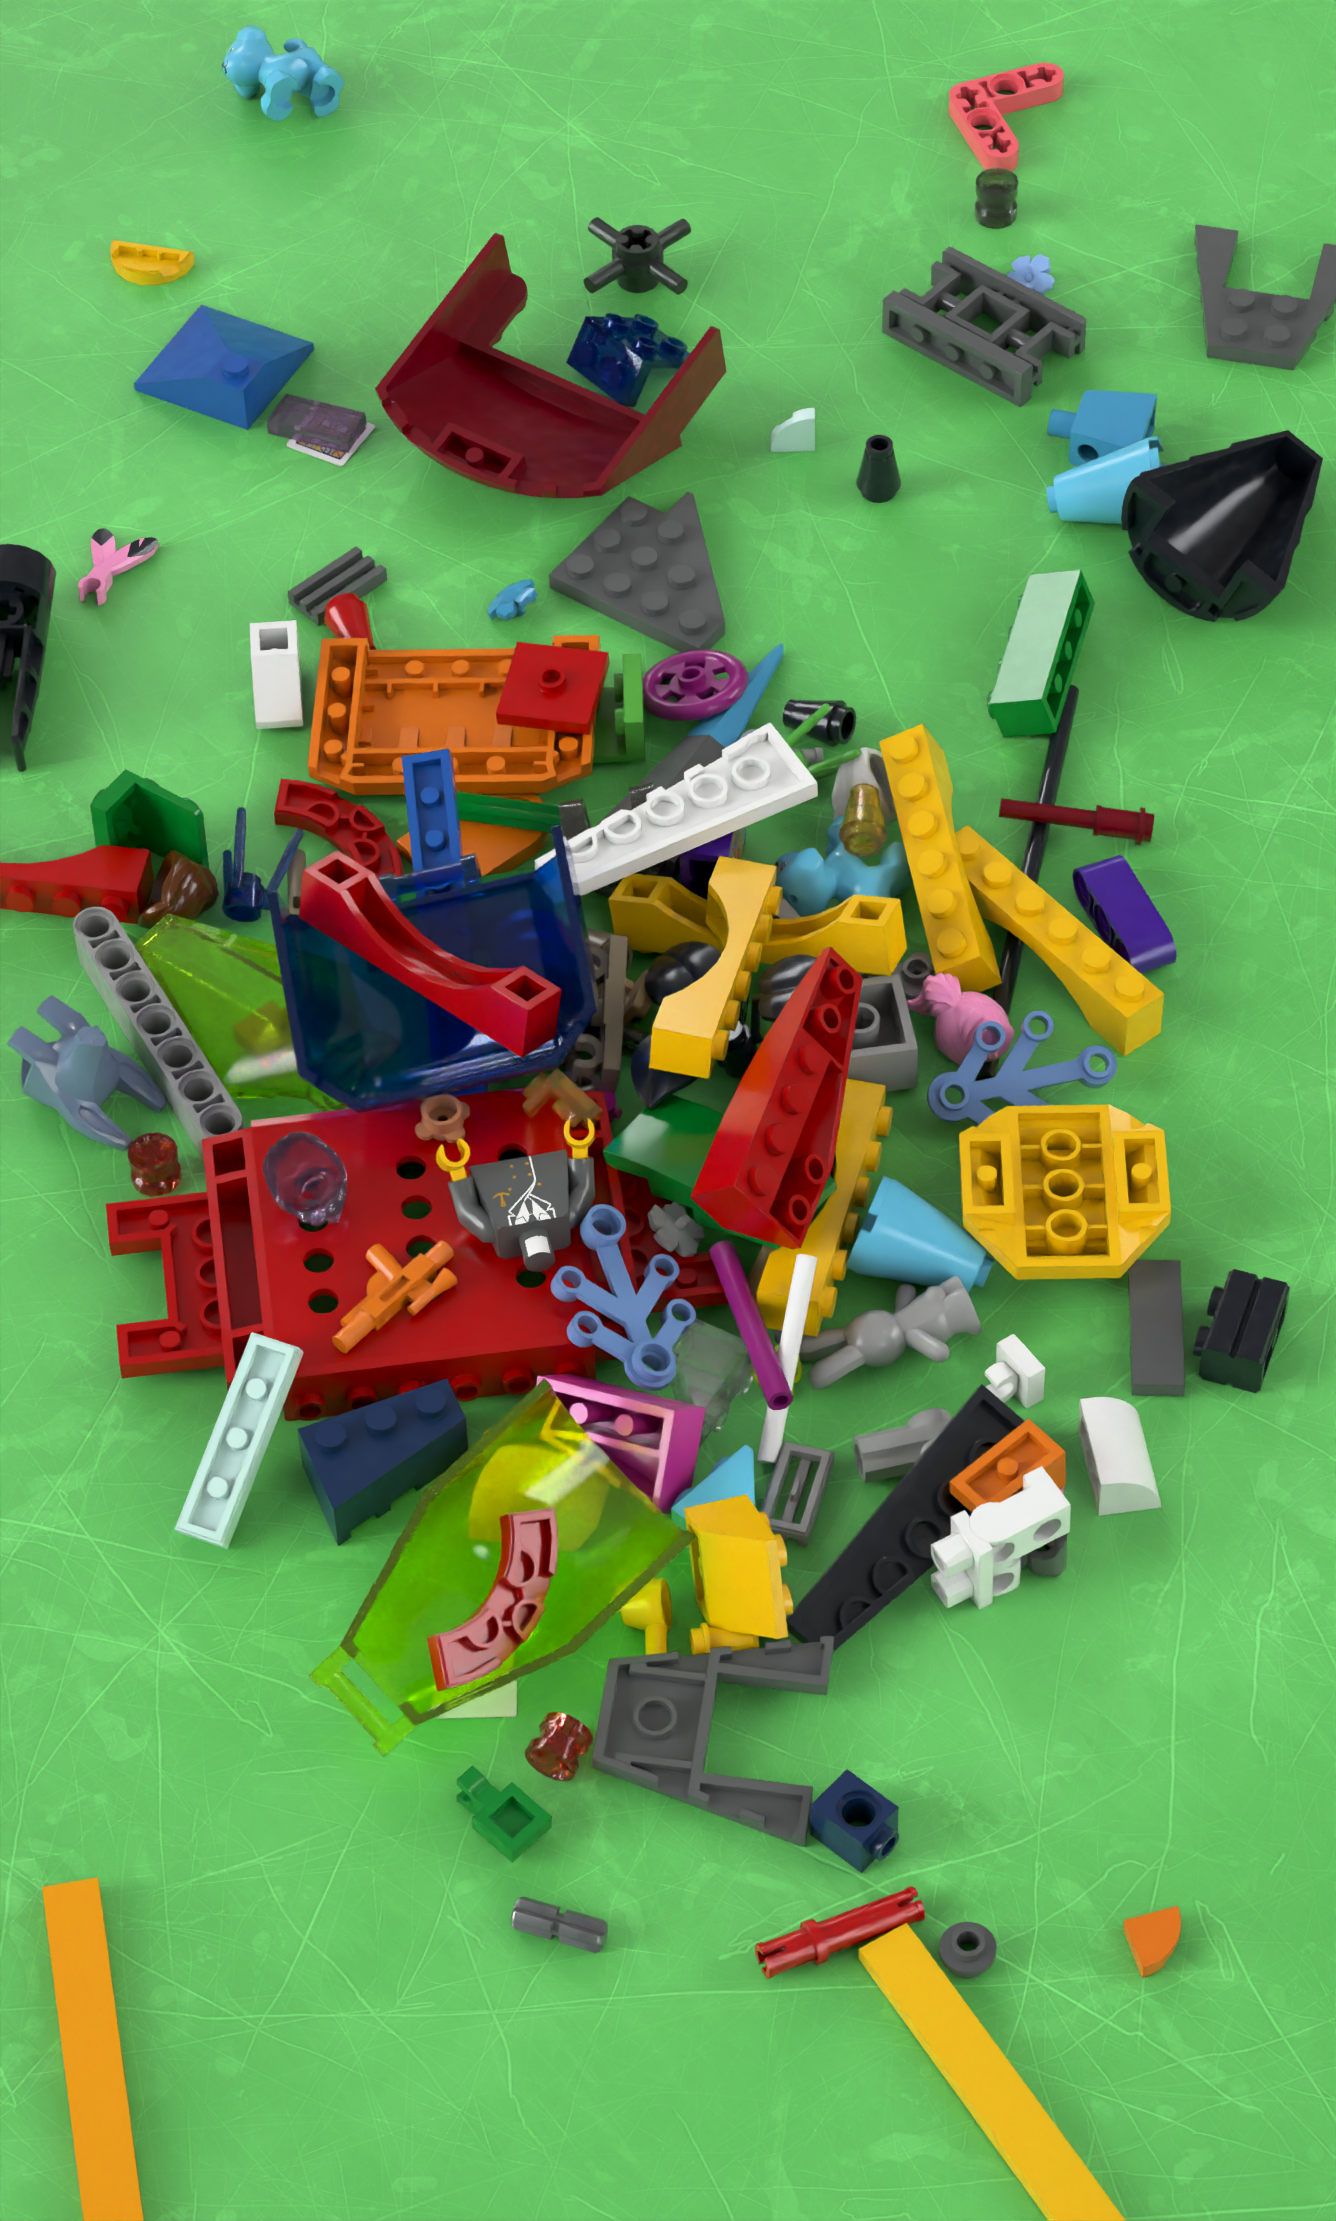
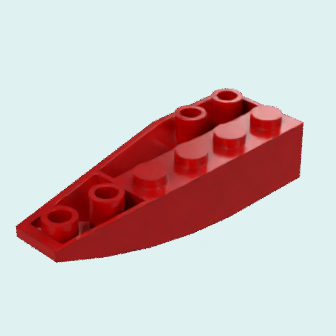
[690,947,863,1250]

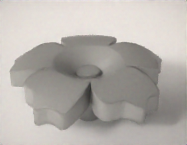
[648,1202,705,1257]

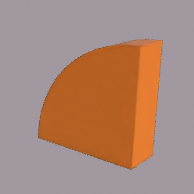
[1123,1906,1181,1978]

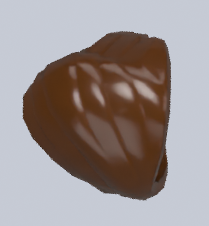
[137,850,219,933]

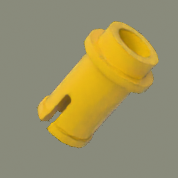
[690,1622,759,1655]

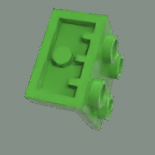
[593,653,646,763]

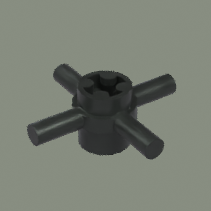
[584,217,691,295]

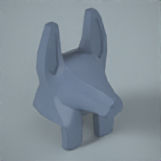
[7,995,167,1151]

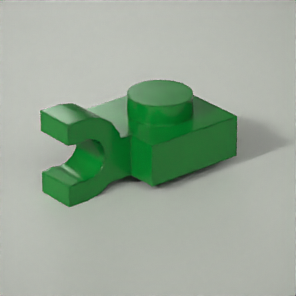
[457,1765,552,1863]

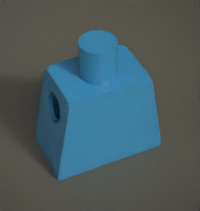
[1047,390,1157,467]

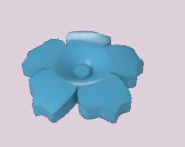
[487,579,538,621]

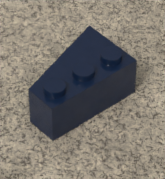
[298,1379,469,1546]

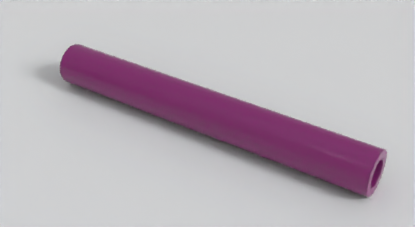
[710,1241,793,1410]

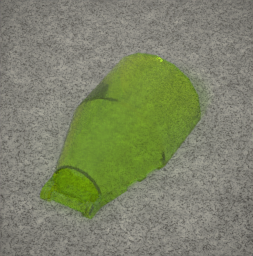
[308,1378,695,1757]

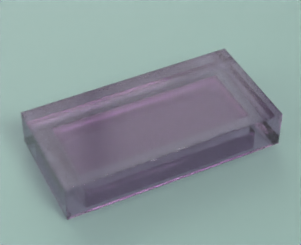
[267,394,367,453]

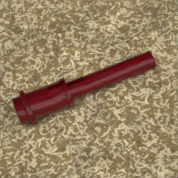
[999,798,1154,845]

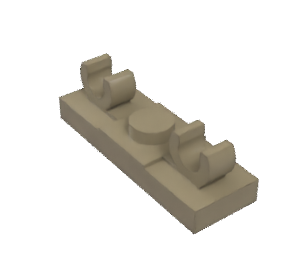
[573,935,628,1092]

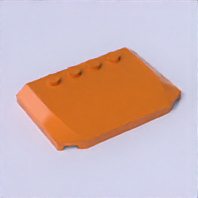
[308,635,601,795]

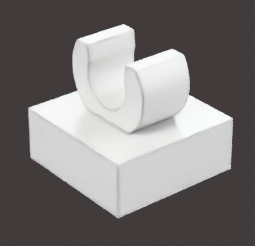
[985,1334,1045,1409]

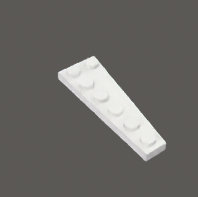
[535,722,818,905]

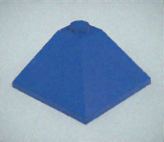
[134,304,314,430]

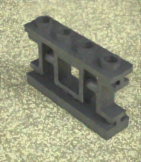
[882,246,1086,407]

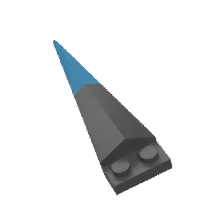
[592,643,783,898]

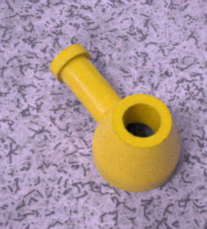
[620,1578,672,1666]

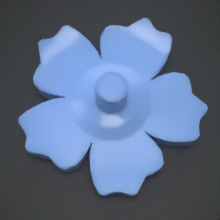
[1007,254,1055,295]

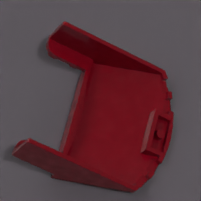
[375,233,726,498]

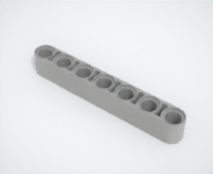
[73,907,244,1160]

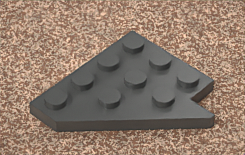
[549,492,725,653]

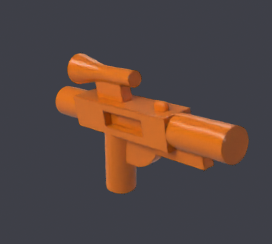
[332,1240,458,1353]

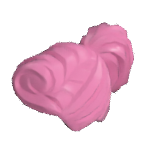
[906,972,1014,1066]

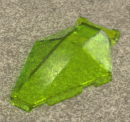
[135,913,402,1112]

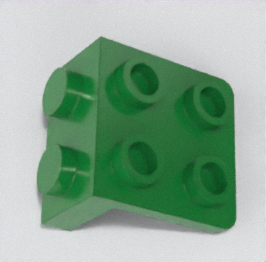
[90,769,209,868]

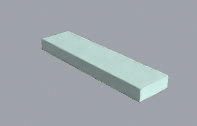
[175,1332,304,1549]

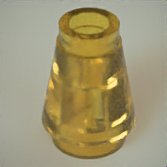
[839,783,888,857]

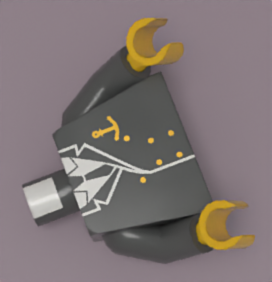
[436,1119,595,1272]

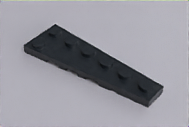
[786,1384,1025,1652]

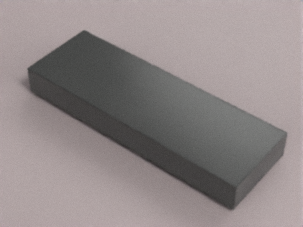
[1128,1260,1185,1396]

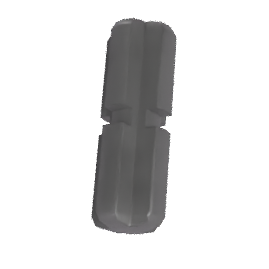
[511,1896,608,1953]

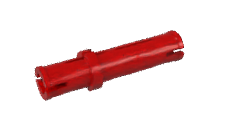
[755,1886,925,1979]

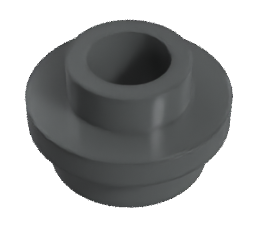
[939,1922,997,1978]

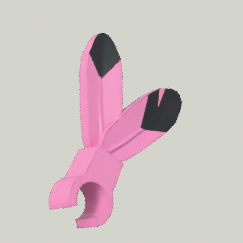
[78,528,159,606]

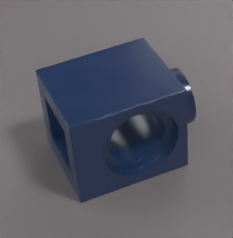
[810,1769,900,1873]

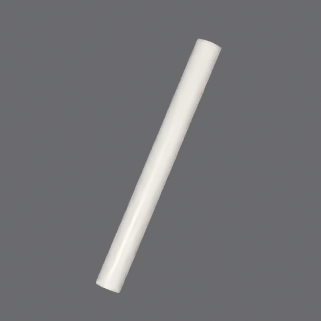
[757,1254,818,1465]

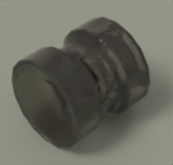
[974,168,1019,229]

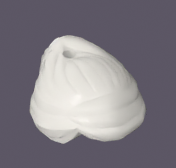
[832,747,898,833]

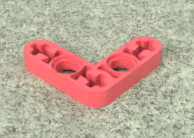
[948,62,1064,174]

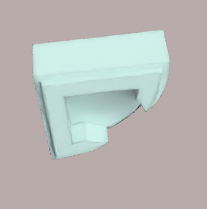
[770,408,815,452]

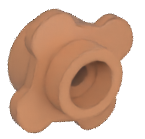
[415,1094,470,1143]

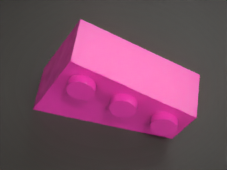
[529,1374,705,1516]

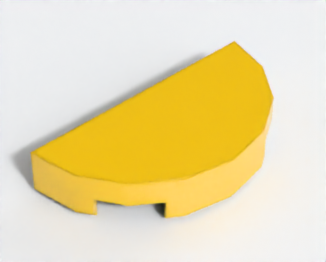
[110,240,195,285]

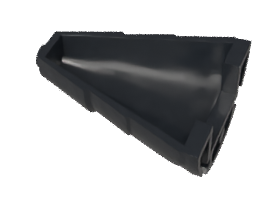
[1121,430,1323,622]

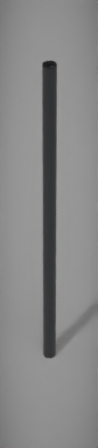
[975,684,1079,1081]

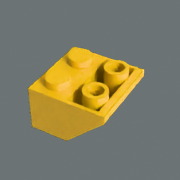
[684,1494,793,1639]

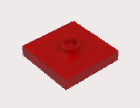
[496,642,610,735]

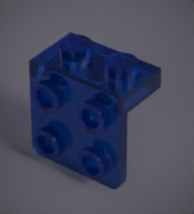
[566,313,690,407]

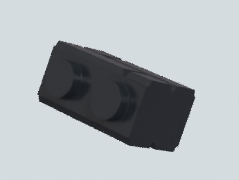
[1193,1269,1290,1393]

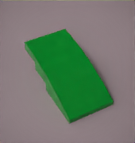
[603,1095,837,1249]

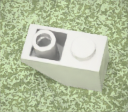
[250,620,303,729]

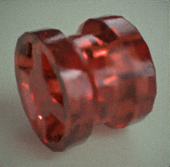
[128,1132,181,1197]
[525,1712,593,1781]

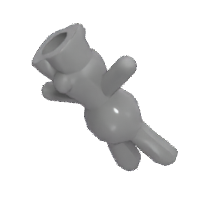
[799,1276,982,1389]

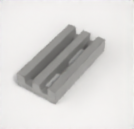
[760,1441,835,1547]

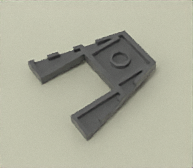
[1194,224,1336,370]
[592,1636,834,1847]

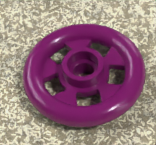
[643,650,748,721]

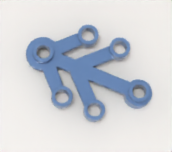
[927,1010,1117,1125]
[551,1204,696,1391]

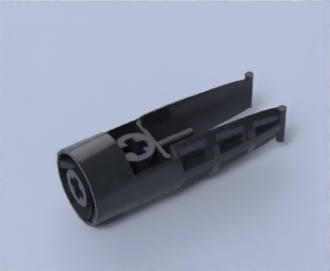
[0,544,56,772]

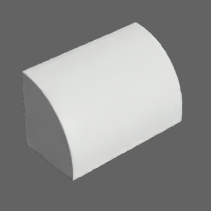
[1078,1397,1161,1516]

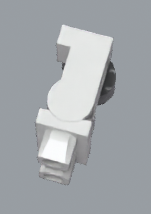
[931,1466,1071,1610]

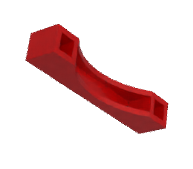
[0,845,155,924]
[299,850,562,1058]

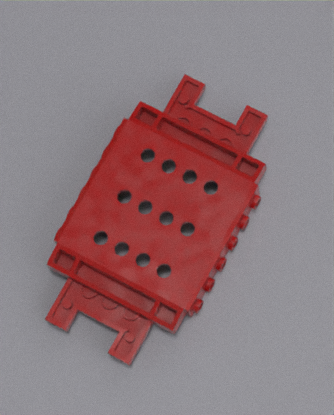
[106,1084,729,1421]

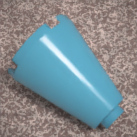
[1046,436,1167,525]
[846,1176,994,1294]

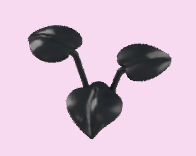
[631,941,817,1111]

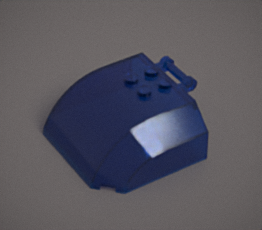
[267,824,598,1114]

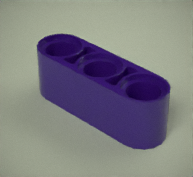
[1072,855,1177,974]

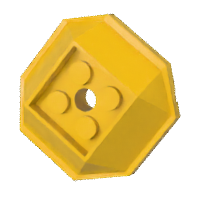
[959,1104,1171,1280]

